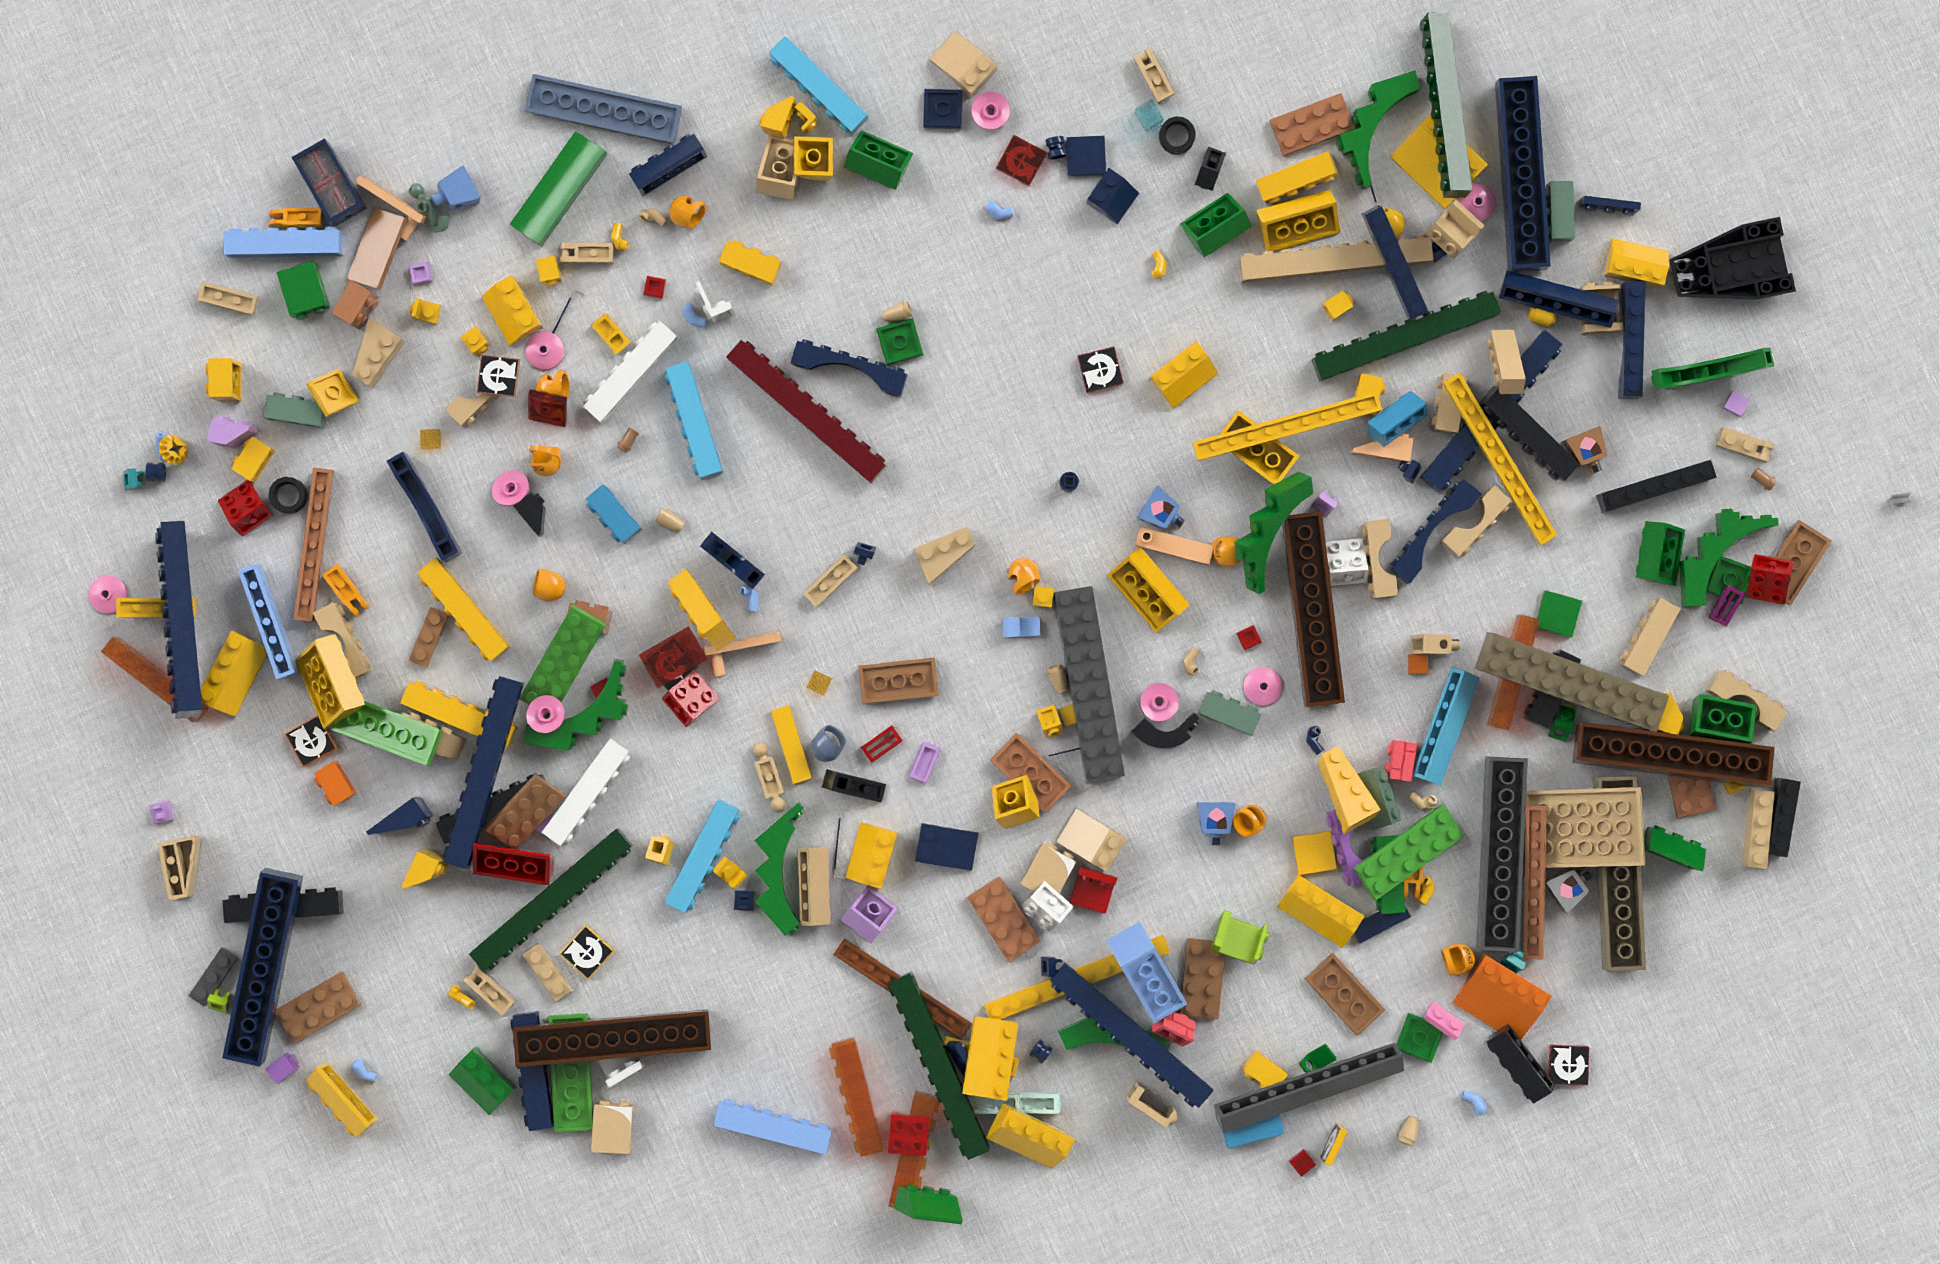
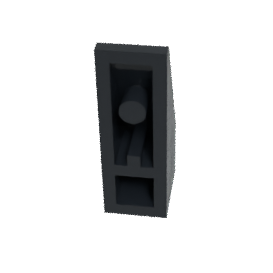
[822,769,886,803]

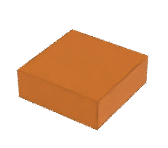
[1408,654,1428,674]

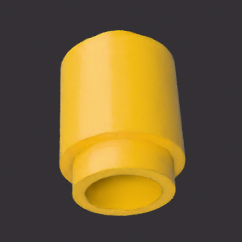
[1527,307,1557,328]

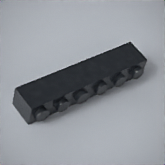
[1479,386,1580,481]
[1596,459,1717,513]
[435,772,546,844]
[222,887,344,923]

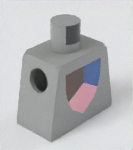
[1545,869,1593,913]

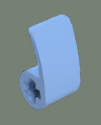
[1003,617,1040,637]

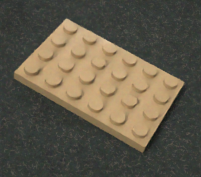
[1525,787,1645,868]

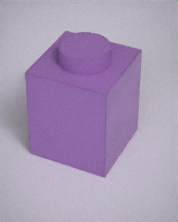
[265,1052,300,1084]

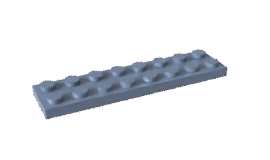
[525,74,682,144]

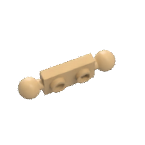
[753,742,786,812]

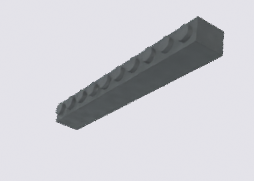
[1214,1043,1404,1134]

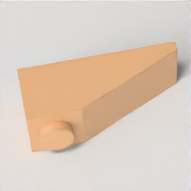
[1351,433,1413,463]

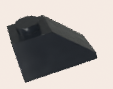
[1194,146,1226,191]
[513,492,546,537]

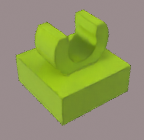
[207,989,230,1014]

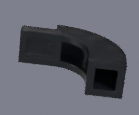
[1131,713,1199,748]

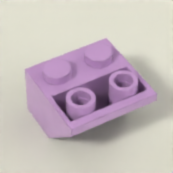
[207,416,259,448]

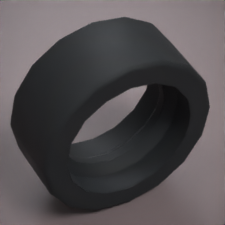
[1159,116,1196,155]
[268,477,308,514]

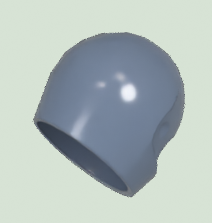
[810,725,846,762]

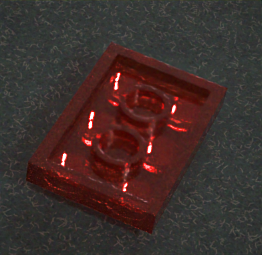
[639,626,708,688]

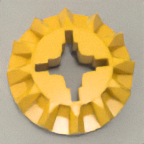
[159,435,189,465]

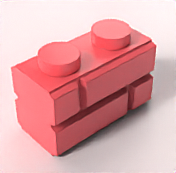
[1384,740,1417,782]
[1152,1012,1196,1047]

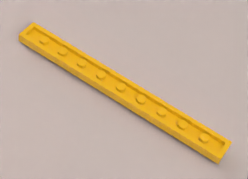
[1442,373,1557,545]
[1192,392,1382,461]
[984,934,1170,1020]

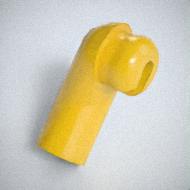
[611,223,629,251]
[1151,250,1167,279]
[1418,876,1435,906]
[448,985,475,1009]

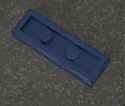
[1354,906,1411,943]

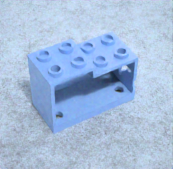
[1106,921,1187,1023]

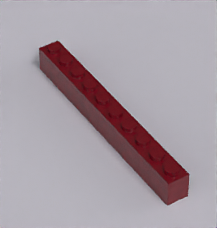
[726,340,886,484]

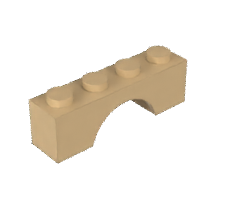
[445,356,501,427]
[1440,485,1512,557]
[1361,519,1398,599]
[313,602,371,679]
[1705,670,1787,731]

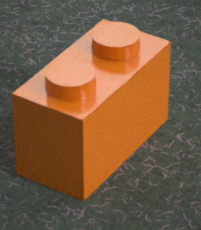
[314,761,357,806]

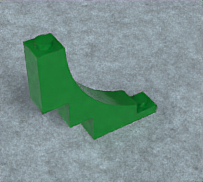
[754,802,804,936]

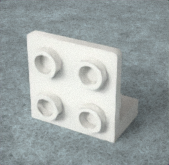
[695,281,735,323]
[1326,538,1368,586]
[1021,881,1074,931]
[597,1056,645,1088]

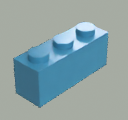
[1367,391,1427,447]
[585,484,642,544]
[1224,1114,1284,1148]

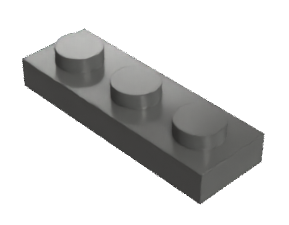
[188,947,238,1006]

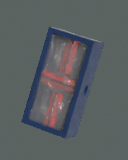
[291,138,367,227]

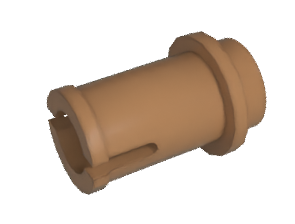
[617,428,639,453]
[1751,468,1777,491]

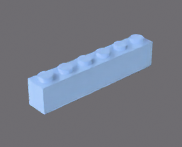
[224,227,343,258]
[238,564,300,680]
[713,1099,832,1155]

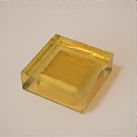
[420,429,441,449]
[807,670,832,696]

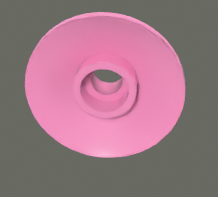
[972,91,1010,130]
[1458,184,1496,222]
[526,332,564,370]
[492,470,529,506]
[89,576,128,614]
[1244,667,1282,706]
[1140,683,1179,721]
[526,695,565,733]

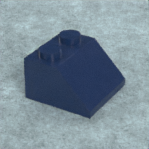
[1086,168,1139,225]

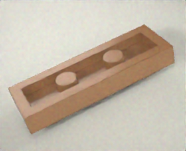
[409,607,448,667]

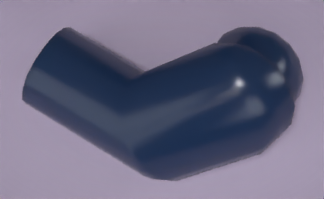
[1306,726,1324,755]

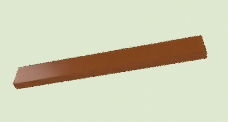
[833,938,972,1040]

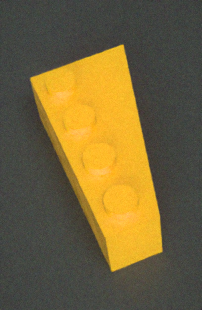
[1256,151,1340,205]
[668,569,736,651]
[1318,746,1381,834]

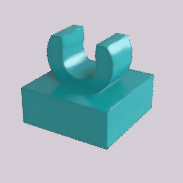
[123,468,145,490]
[1500,950,1526,973]

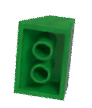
[844,130,913,190]
[1180,193,1252,257]
[1636,521,1685,586]
[1644,825,1706,872]
[448,1047,517,1115]
[894,1184,963,1225]

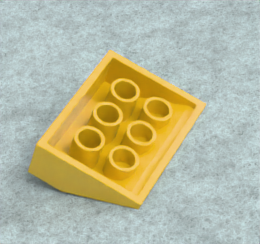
[1390,114,1488,210]
[295,634,365,729]

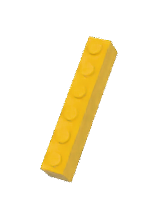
[417,558,511,662]
[400,680,518,748]

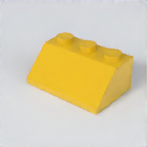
[1603,238,1669,288]
[481,275,543,346]
[1150,341,1218,408]
[845,822,898,889]
[401,849,450,889]

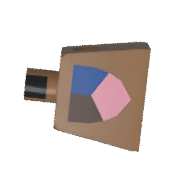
[1562,426,1607,474]

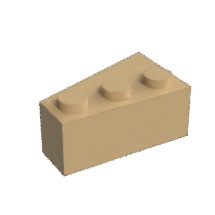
[352,317,405,388]
[914,527,975,585]
[401,711,467,760]
[158,835,202,901]

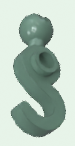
[409,183,449,233]

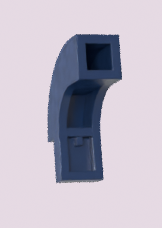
[700,531,765,589]

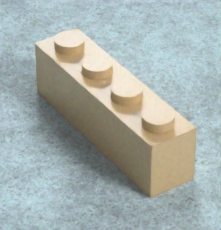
[1486,330,1526,394]
[1620,598,1681,676]
[1742,789,1774,869]
[798,847,831,926]

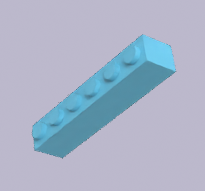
[769,36,868,135]
[664,361,723,479]
[1413,668,1480,786]
[665,799,741,913]

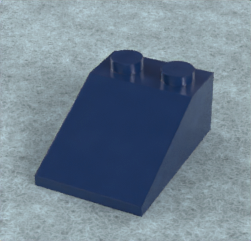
[366,797,433,835]
[915,823,978,871]

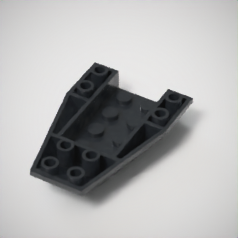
[1669,217,1796,300]

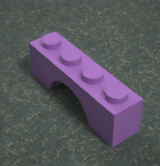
[1326,809,1363,886]

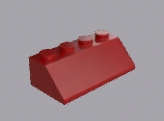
[472,843,554,886]

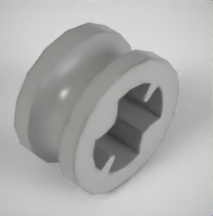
[1892,493,1911,505]

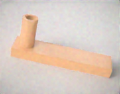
[355,176,427,241]
[1135,527,1214,565]
[704,631,782,676]

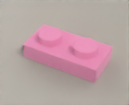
[1423,1001,1465,1041]

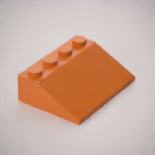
[1452,954,1552,1039]

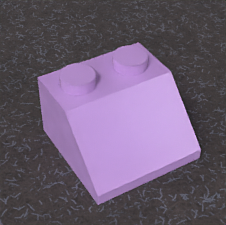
[841,885,898,943]

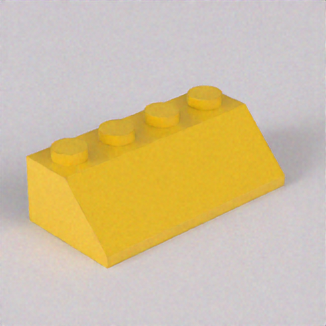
[1256,189,1340,252]
[1219,410,1299,485]
[1107,547,1190,633]
[200,630,268,717]
[1277,874,1364,948]
[962,1016,1018,1101]
[306,1062,378,1138]
[986,1103,1075,1169]

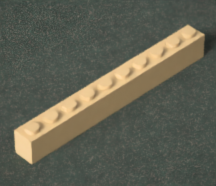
[1239,235,1433,283]

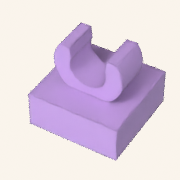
[1311,491,1338,517]
[149,801,174,824]

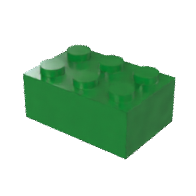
[1689,694,1757,744]

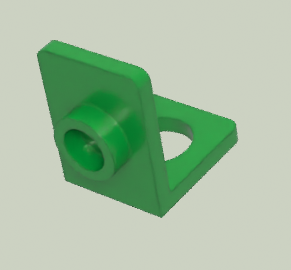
[1548,705,1576,741]
[1299,1044,1337,1073]

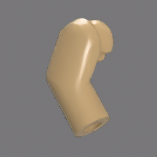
[638,208,668,226]
[1183,647,1200,676]
[1407,791,1437,809]

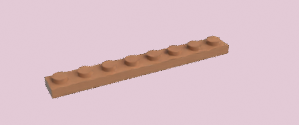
[293,468,334,622]
[1523,805,1547,960]

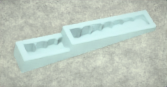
[943,1092,1061,1114]

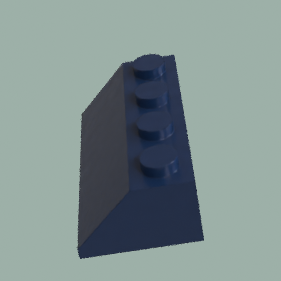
[629,134,707,196]

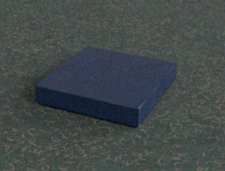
[923,89,962,129]
[1066,136,1106,176]

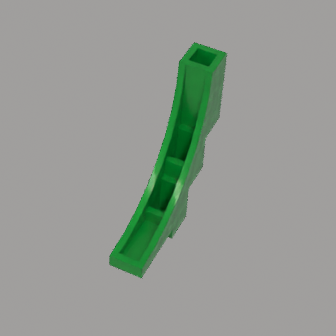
[1336,70,1421,190]
[1651,348,1774,390]
[1234,472,1314,594]
[1679,509,1779,607]
[524,659,628,750]
[1058,1017,1171,1086]

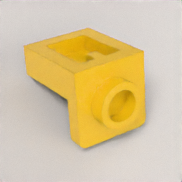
[795,101,818,134]
[410,298,442,324]
[460,326,490,356]
[1036,705,1063,738]
[713,856,747,889]

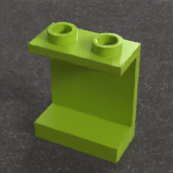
[1210,910,1269,965]

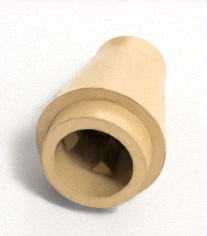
[883,301,912,322]
[655,508,685,532]
[1046,663,1068,693]
[1398,1116,1419,1146]

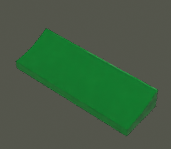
[510,131,607,247]

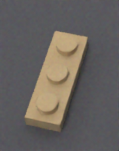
[197,282,259,315]
[803,554,858,608]
[523,943,572,1001]

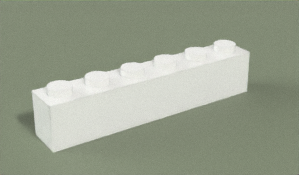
[583,321,679,424]
[542,738,631,846]

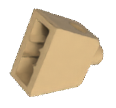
[1412,634,1460,655]

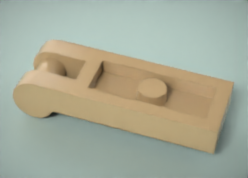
[1133,48,1175,104]
[560,243,614,264]
[1716,427,1774,463]
[463,965,516,1016]

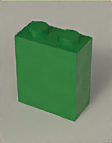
[276,261,330,320]

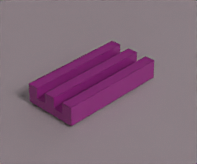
[1709,584,1746,627]

